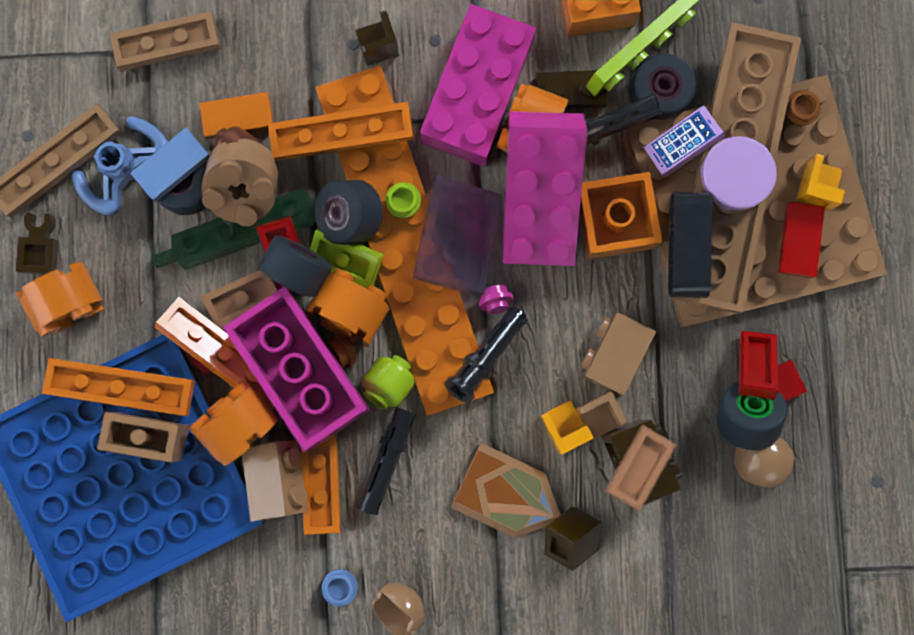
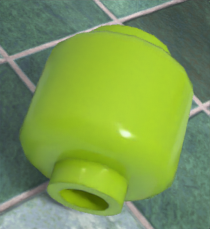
[361,355,415,410]

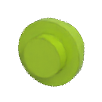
[385,182,421,218]

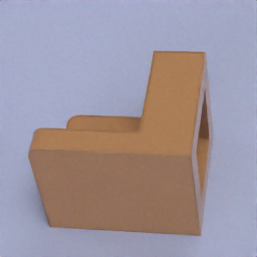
[575,391,628,440]

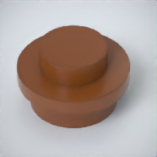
[785,90,821,126]
[327,334,357,368]

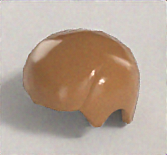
[734,438,795,488]
[371,583,425,635]

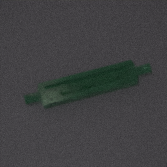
[152,188,317,270]

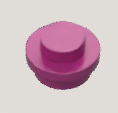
[478,285,514,315]

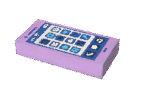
[643,105,725,178]

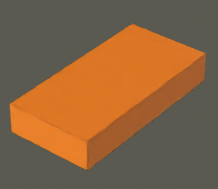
[199,92,274,140]

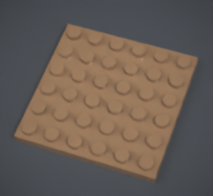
[625,75,887,329]

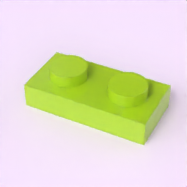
[310,229,384,288]

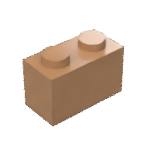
[580,312,656,397]
[97,412,189,462]
[242,440,308,522]

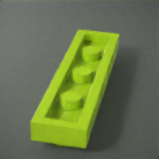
[586,0,699,96]

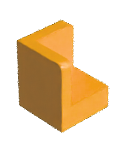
[796,154,845,211]
[539,401,594,455]

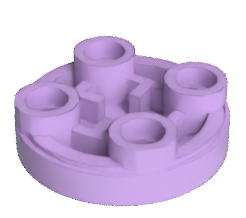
[700,136,777,211]

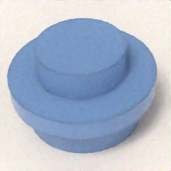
[321,569,358,606]

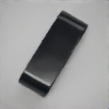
[668,192,712,298]

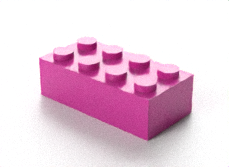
[420,3,536,168]
[502,111,587,266]
[223,287,371,451]

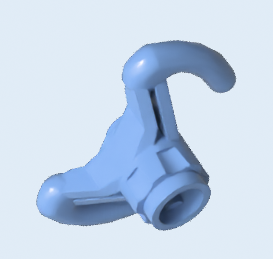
[71,116,168,216]

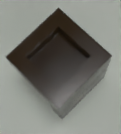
[355,10,399,66]
[544,507,601,571]

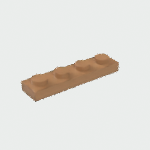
[0,103,122,218]

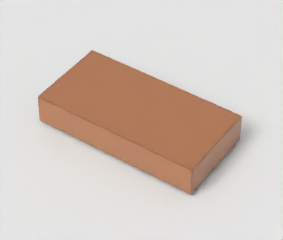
[605,425,677,511]

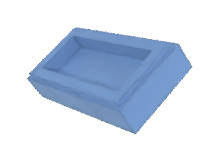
[130,128,210,202]

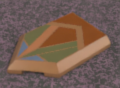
[450,442,560,538]

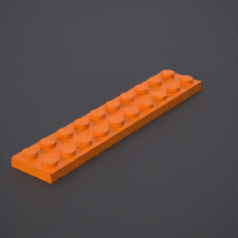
[315,65,494,416]

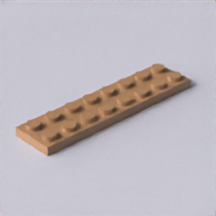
[669,22,801,314]

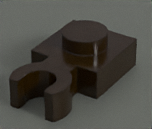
[15,213,58,275]

